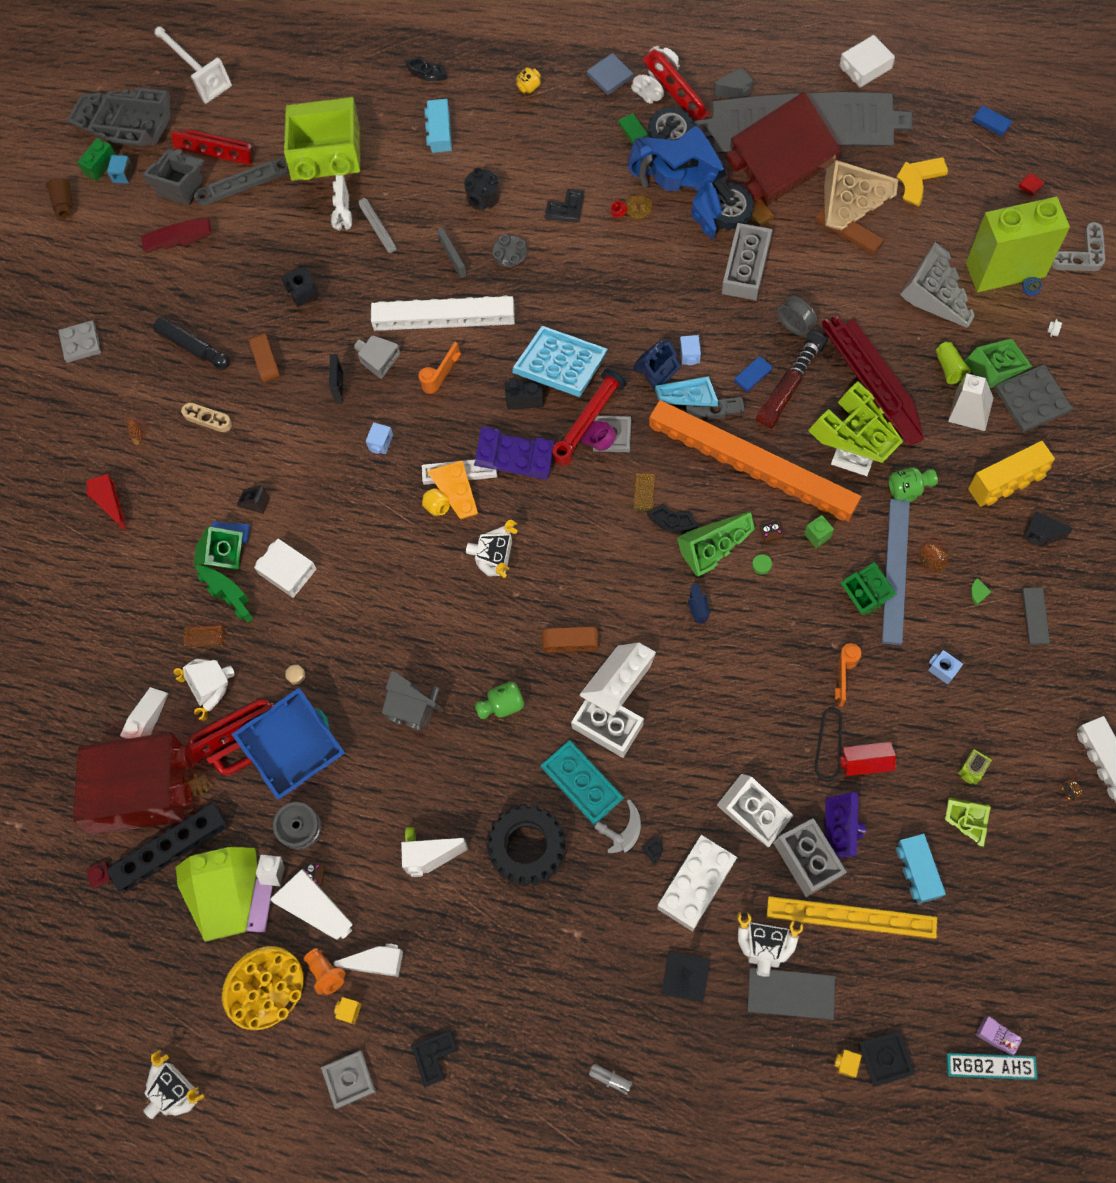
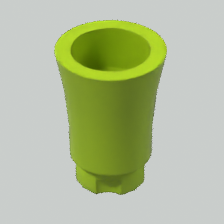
[936,342,971,384]

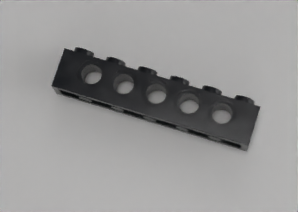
[107,803,230,893]

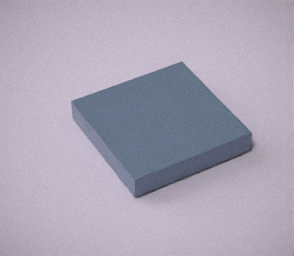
[587,53,634,95]

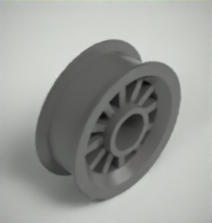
[776,296,817,336]

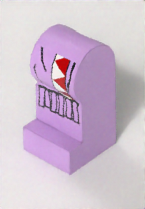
[975,1017,1022,1056]

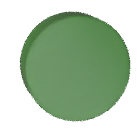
[752,554,772,575]

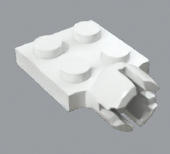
[331,175,352,230]

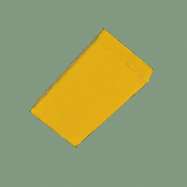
[911,157,948,180]

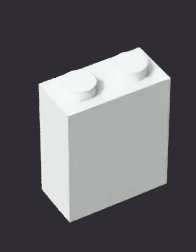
[840,35,895,87]
[254,539,316,598]

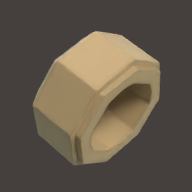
[286,665,305,685]

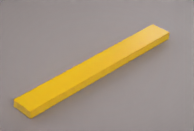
[766,896,937,939]

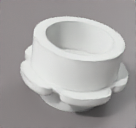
[1047,319,1062,337]

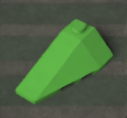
[677,512,755,576]

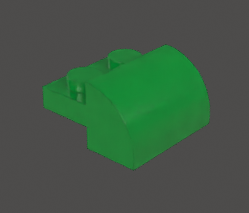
[841,562,897,615]

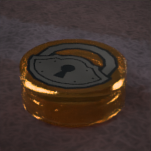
[1062,779,1082,801]

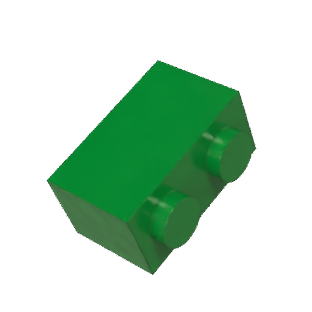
[77,138,116,181]

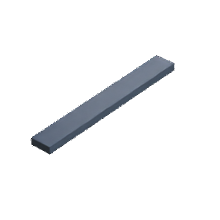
[881,499,910,646]

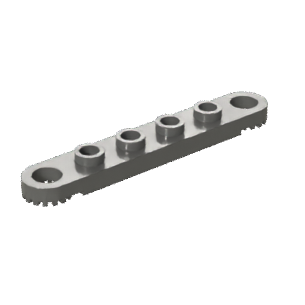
[194,157,289,206]

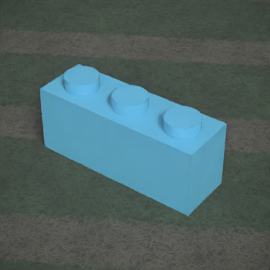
[425,99,452,153]
[896,834,946,904]

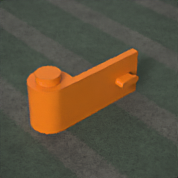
[419,342,461,394]
[835,643,861,707]

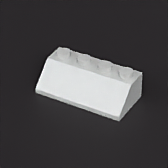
[580,643,656,715]

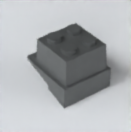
[143,149,205,206]
[382,671,444,731]

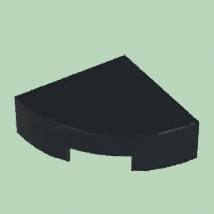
[642,836,662,865]

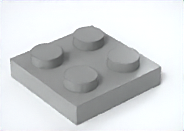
[58,320,101,363]

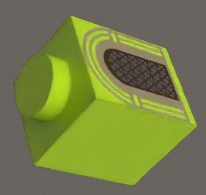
[958,749,992,785]

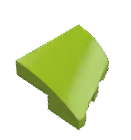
[945,797,991,847]

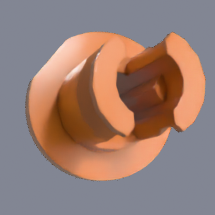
[303,948,346,995]

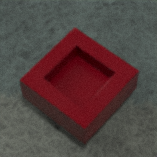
[86,861,112,889]

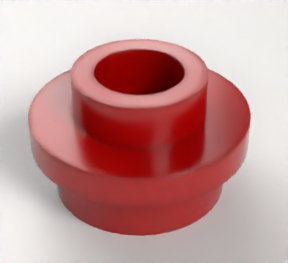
[610,200,627,218]

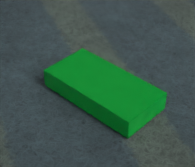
[618,113,649,145]

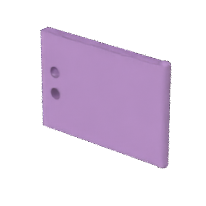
[246,878,273,933]

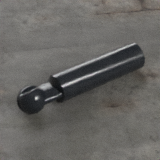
[153,316,230,370]

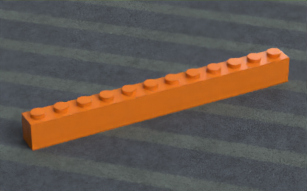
[649,400,861,522]

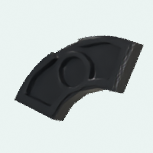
[405,56,447,81]
[647,504,698,533]

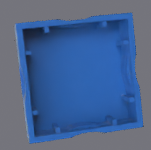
[232,688,345,800]

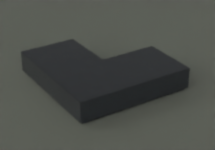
[545,189,584,223]
[411,1030,458,1088]

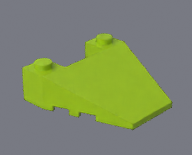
[808,381,903,463]

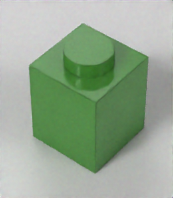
[804,515,834,548]

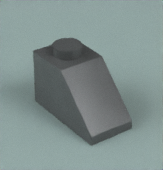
[713,67,753,99]

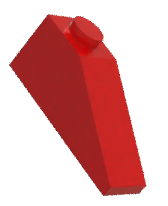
[86,474,126,529]

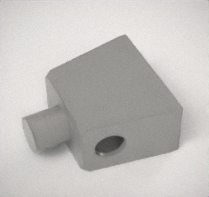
[354,336,401,379]

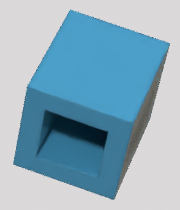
[107,155,133,183]

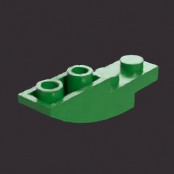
[195,564,253,623]

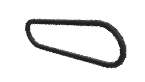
[814,708,842,781]

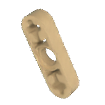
[181,403,232,432]

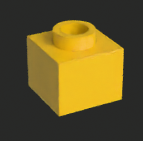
[334,997,362,1025]
[834,1050,861,1078]

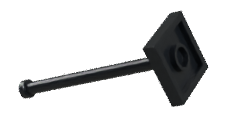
[661,952,710,1003]

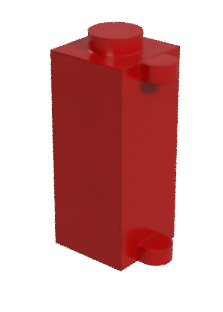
[839,742,896,776]

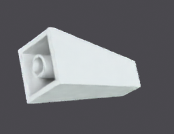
[948,374,993,431]
[270,868,352,940]

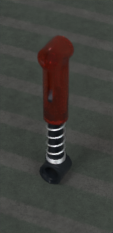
[755,328,829,429]

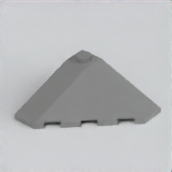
[900,242,975,328]

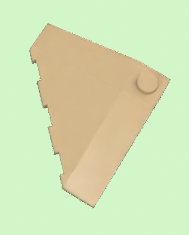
[824,160,898,230]

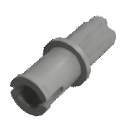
[589,1064,632,1095]

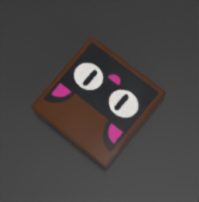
[759,520,784,543]
[303,862,325,885]

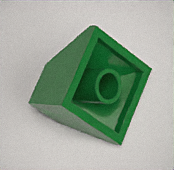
[194,526,243,570]

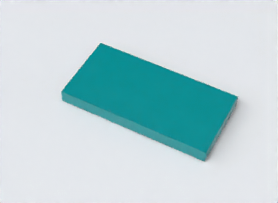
[540,740,624,826]

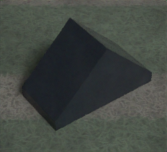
[236,485,270,514]

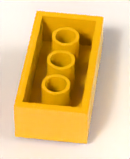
[968,441,1055,507]

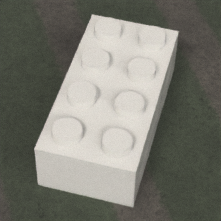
[657,835,737,932]

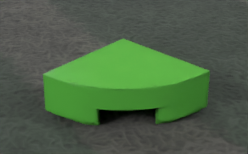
[971,578,991,606]

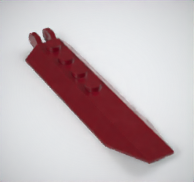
[822,315,924,446]

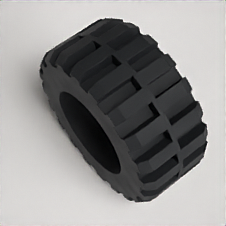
[487,804,566,887]

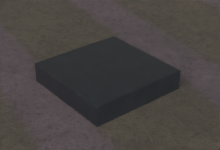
[329,354,344,404]
[858,1031,915,1087]

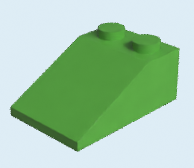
[964,339,1032,388]

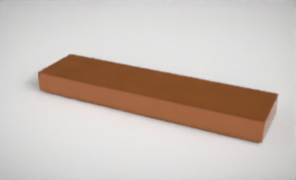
[815,206,884,255]

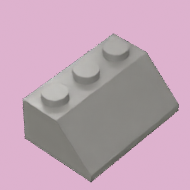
[774,818,847,897]

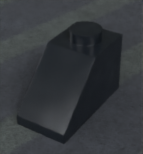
[1023,512,1073,546]

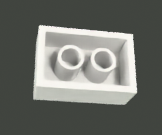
[571,699,644,758]

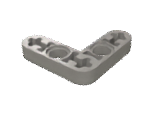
[1051,222,1105,271]

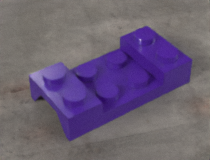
[474,426,554,480]

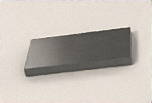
[747,968,835,1020]

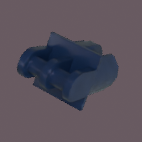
[687,584,710,624]

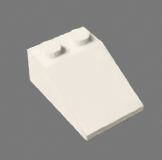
[717,774,794,847]
[402,838,468,877]

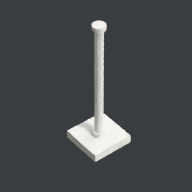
[155,27,232,104]

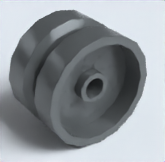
[273,802,322,850]

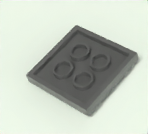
[994,364,1073,433]

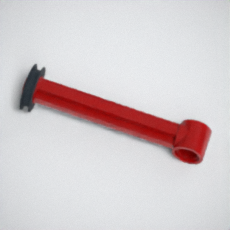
[553,368,627,466]

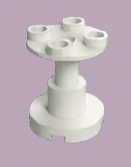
[632,46,680,103]

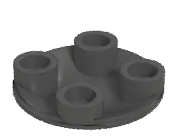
[492,234,527,267]

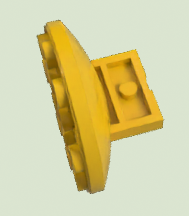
[222,946,304,1030]

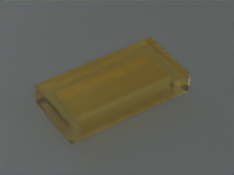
[634,473,655,511]

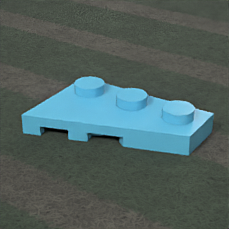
[655,377,718,406]

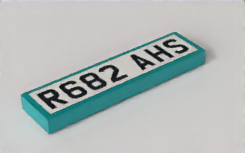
[946,1053,1037,1080]

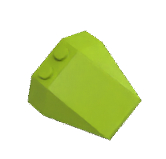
[176,847,258,942]

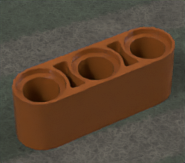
[248,333,281,383]
[542,627,599,652]

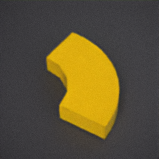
[897,162,924,207]

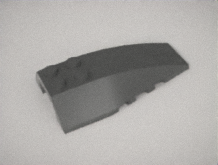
[67,88,170,146]

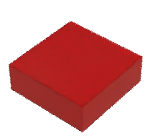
[1018,173,1045,197]

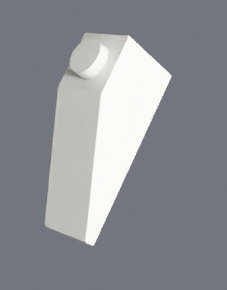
[120,687,169,748]
[334,944,403,977]

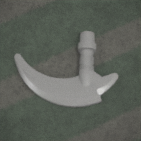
[595,800,641,853]

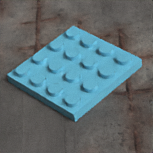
[513,326,608,397]

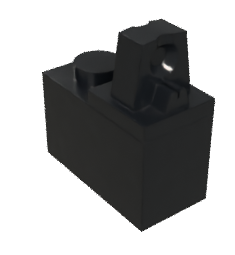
[504,377,544,410]

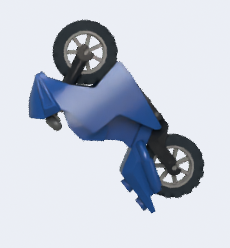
[628,107,754,240]

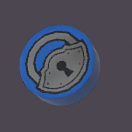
[1022,277,1042,296]

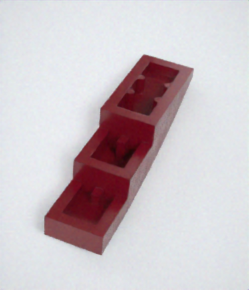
[141,218,211,253]

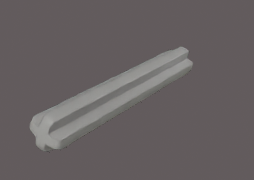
[359,198,396,253]

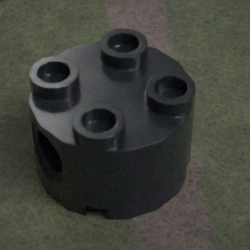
[464,167,500,210]
[281,264,320,307]

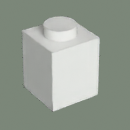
[256,855,285,886]

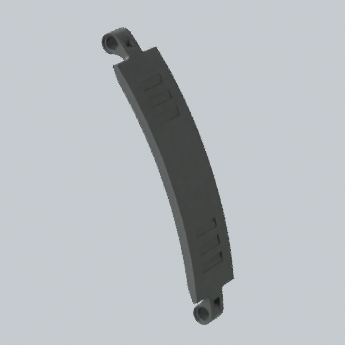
[692,92,913,154]

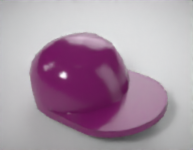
[581,421,616,451]

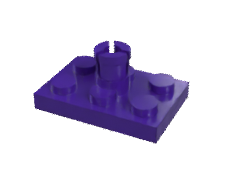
[824,792,866,859]

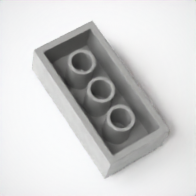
[722,223,772,301]

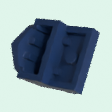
[633,340,681,390]

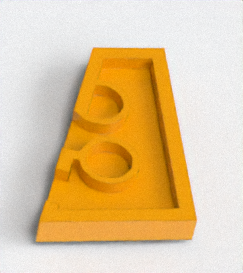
[427,461,479,520]

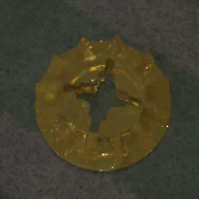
[625,193,652,219]

